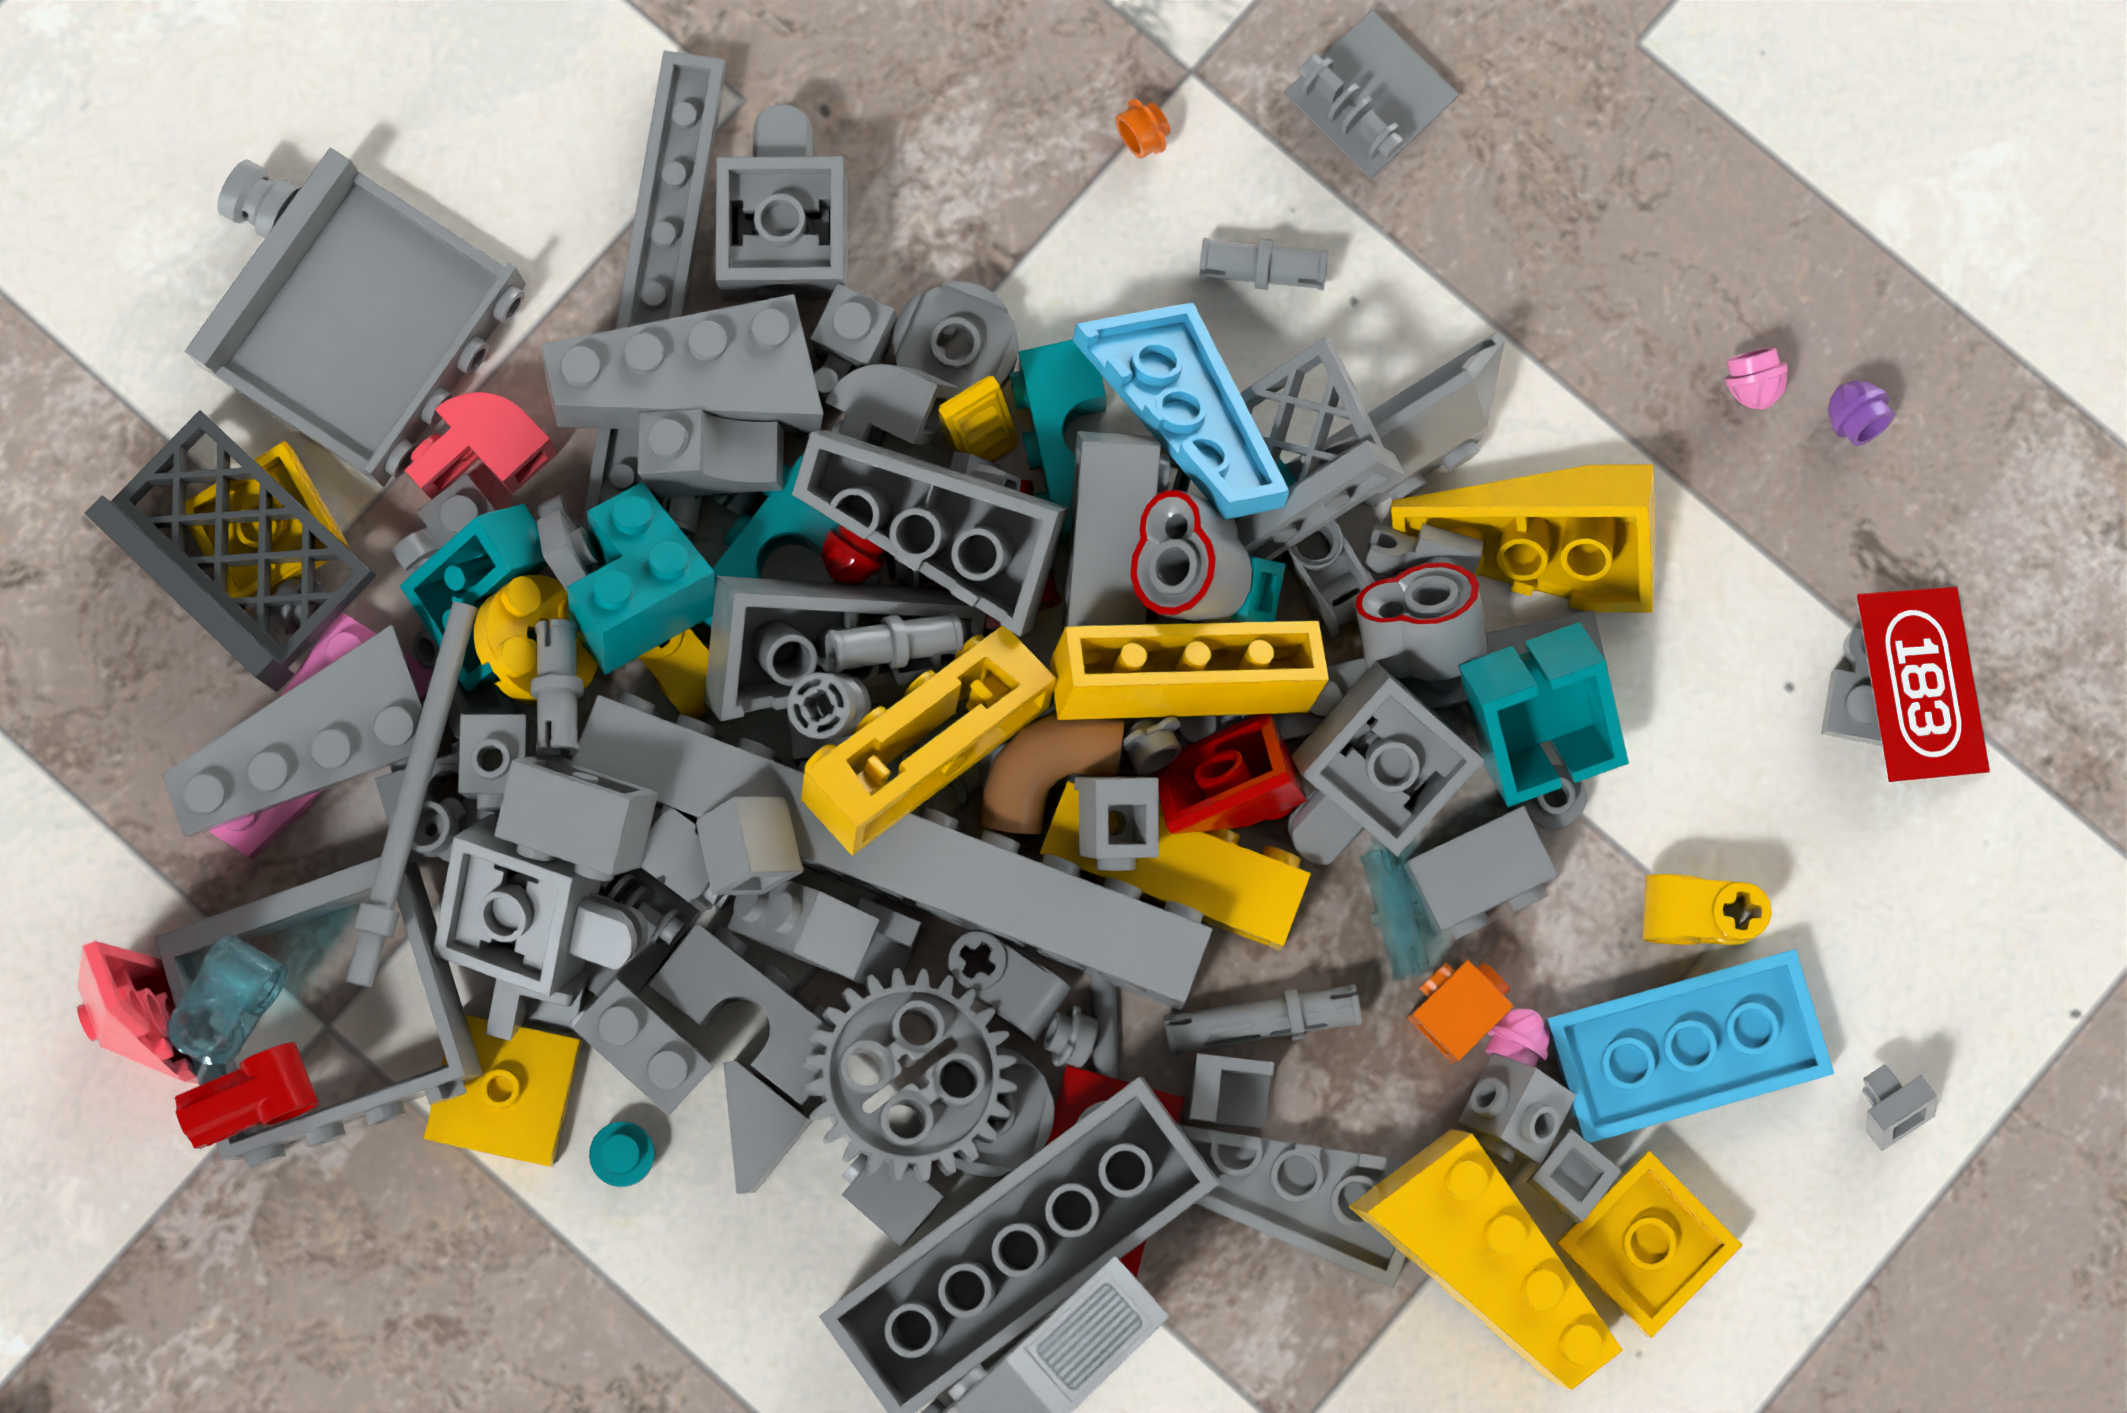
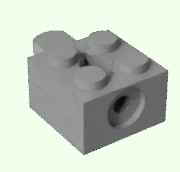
[716,104,848,301]
[1287,661,1485,865]
[432,814,648,997]

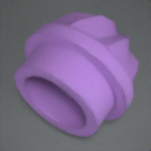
[1827,380,1895,446]

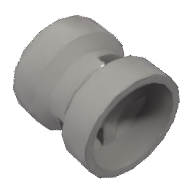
[217,159,301,238]
[787,673,871,739]

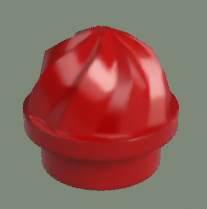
[821,525,885,584]

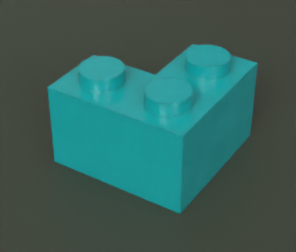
[567,482,714,675]
[399,503,548,692]

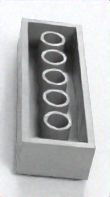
[819,1077,1221,1413]

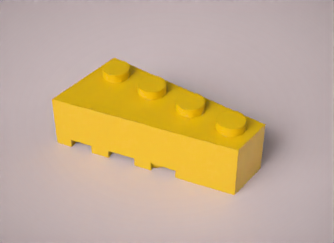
[1348,1129,1623,1390]

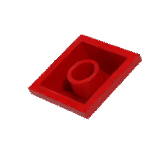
[1155,714,1308,834]

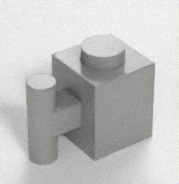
[810,283,897,410]

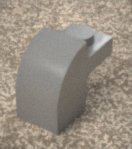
[825,364,958,447]

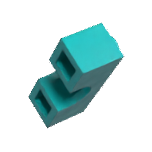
[1009,340,1106,546]
[700,455,840,631]

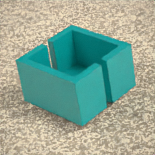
[1458,622,1629,807]

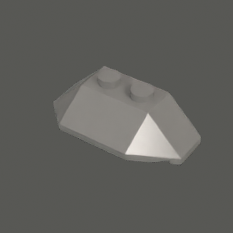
[1285,331,1505,507]

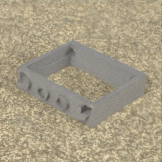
[155,856,484,1168]

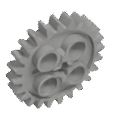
[802,968,1017,1183]

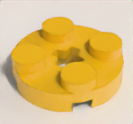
[474,575,598,706]

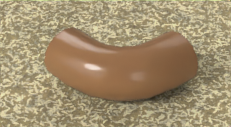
[977,712,1124,834]

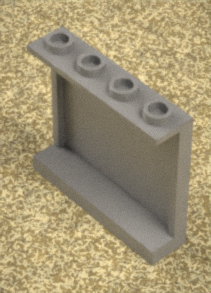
[184,147,526,487]

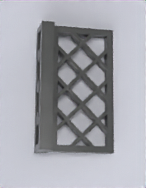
[85,410,377,692]

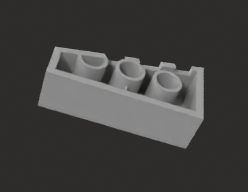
[541,294,823,436]
[704,576,986,721]

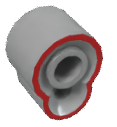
[1130,490,1252,624]
[1355,562,1488,681]

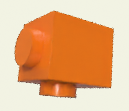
[1407,960,1514,1064]

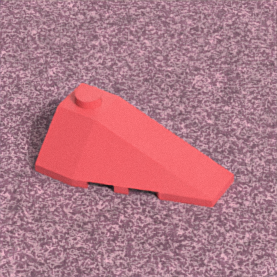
[77,941,198,1084]

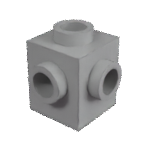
[1458,1053,1576,1165]

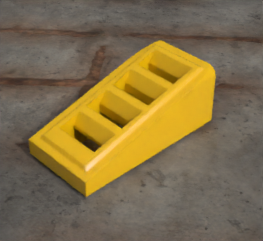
[938,375,1018,462]

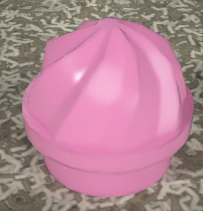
[1724,347,1788,410]
[1485,1009,1550,1067]

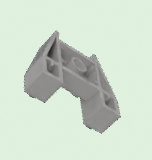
[921,1256,1170,1413]

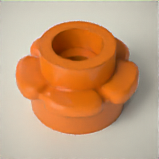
[1115,99,1171,159]

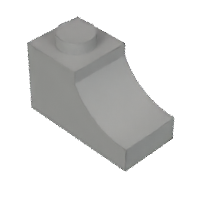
[638,409,784,498]

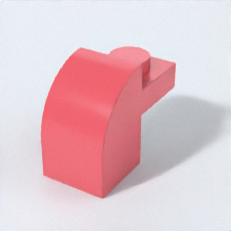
[404,392,559,500]

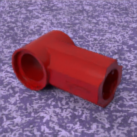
[174,1042,319,1149]

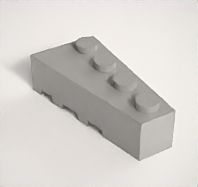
[792,430,1069,637]
[162,624,423,837]

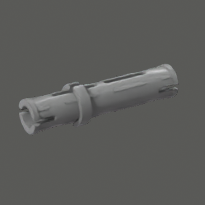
[1164,984,1362,1056]

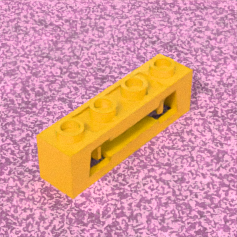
[801,626,1056,856]

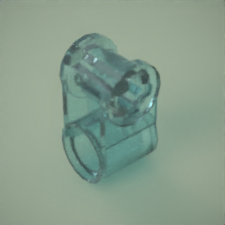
[168,934,288,1066]

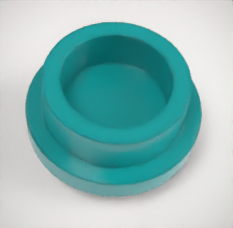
[589,1121,655,1187]

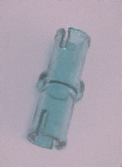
[1360,848,1433,981]

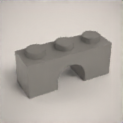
[649,923,833,1107]

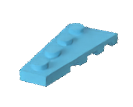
[1073,302,1289,520]

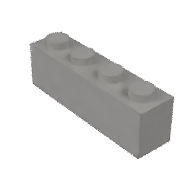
[1061,431,1170,635]

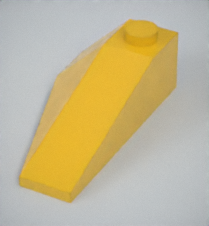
[1391,464,1656,613]

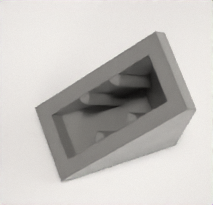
[723,1061,813,1194]

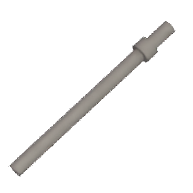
[346,602,478,988]

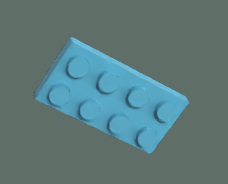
[1544,949,1834,1143]

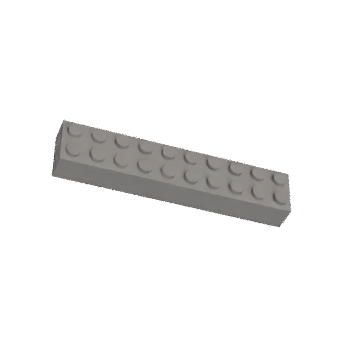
[571,692,1213,1011]

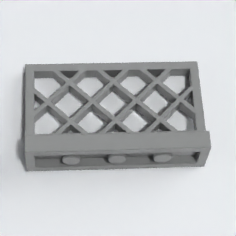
[1160,337,1405,560]

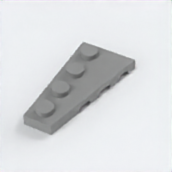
[1179,1125,1408,1288]

